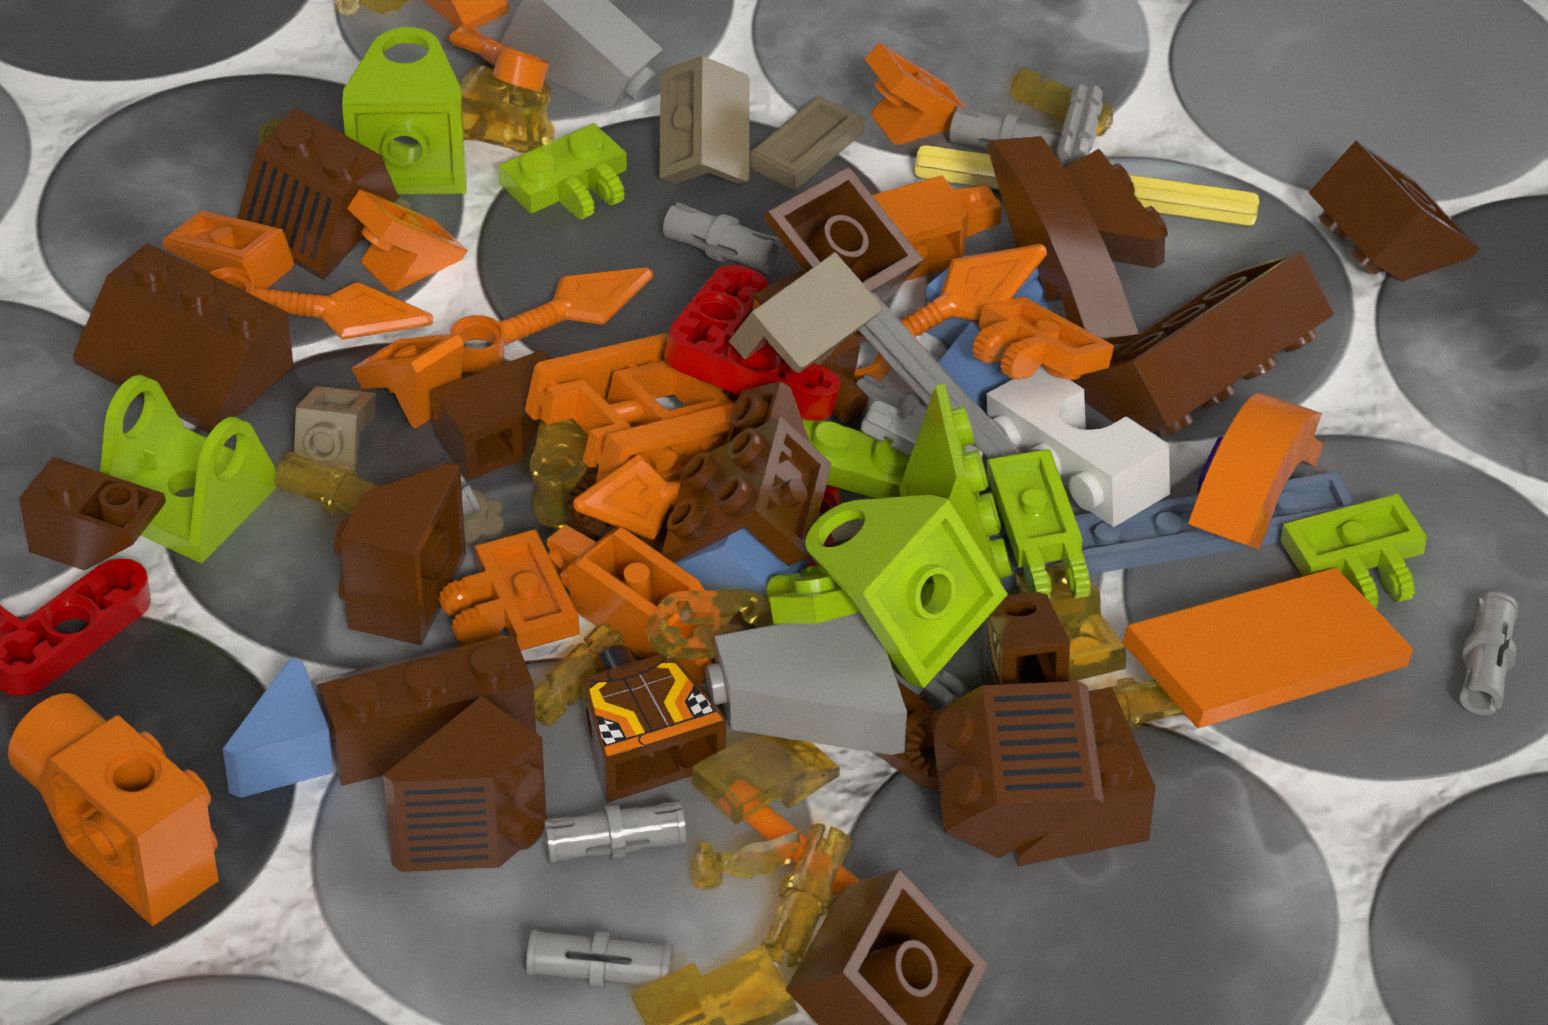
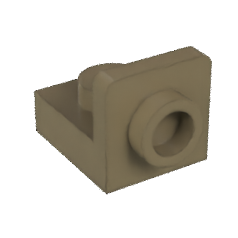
[294,386,376,473]

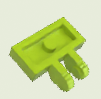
[498,123,627,220]
[1280,494,1427,608]
[765,565,860,624]

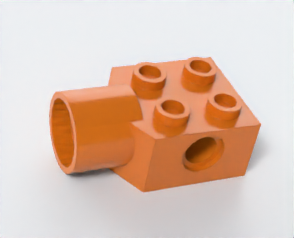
[8,693,219,927]

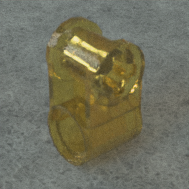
[459,66,555,153]
[530,419,599,529]

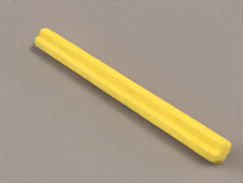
[915,145,1259,227]

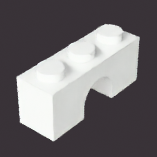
[986,364,1170,527]

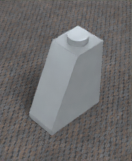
[501,0,663,110]
[705,612,907,755]

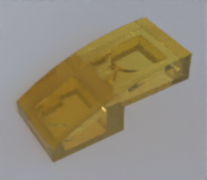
[1016,562,1126,682]
[692,734,840,825]
[630,945,799,1025]

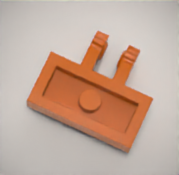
[972,296,1114,380]
[438,529,580,651]

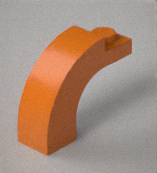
[1188,392,1324,551]

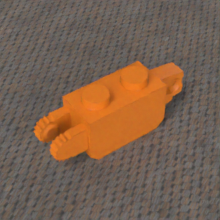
[802,175,1002,281]
[547,525,736,685]

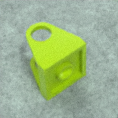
[342,27,467,194]
[100,375,278,564]
[805,494,1008,688]

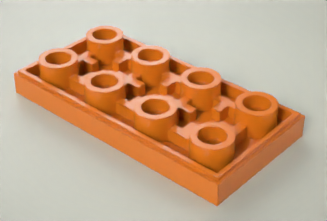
[1122,567,1414,728]

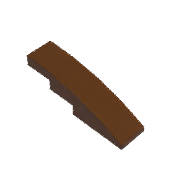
[987,136,1139,345]

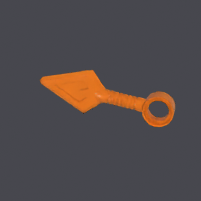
[449,25,550,91]
[853,244,1047,383]
[209,267,434,340]
[450,268,653,374]
[573,454,682,540]

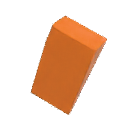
[162,210,294,289]

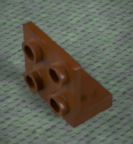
[661,416,832,567]

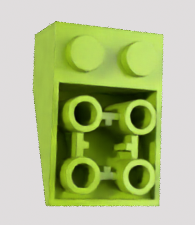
[898,383,1013,588]

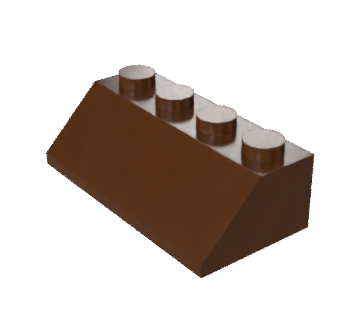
[1071,250,1334,437]

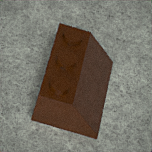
[73,243,294,433]
[311,635,536,786]

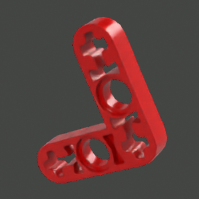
[664,265,841,421]
[0,558,151,696]

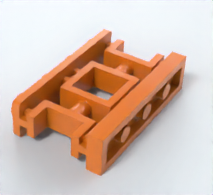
[525,332,740,484]

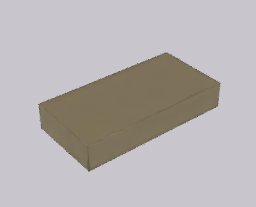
[749,95,864,191]

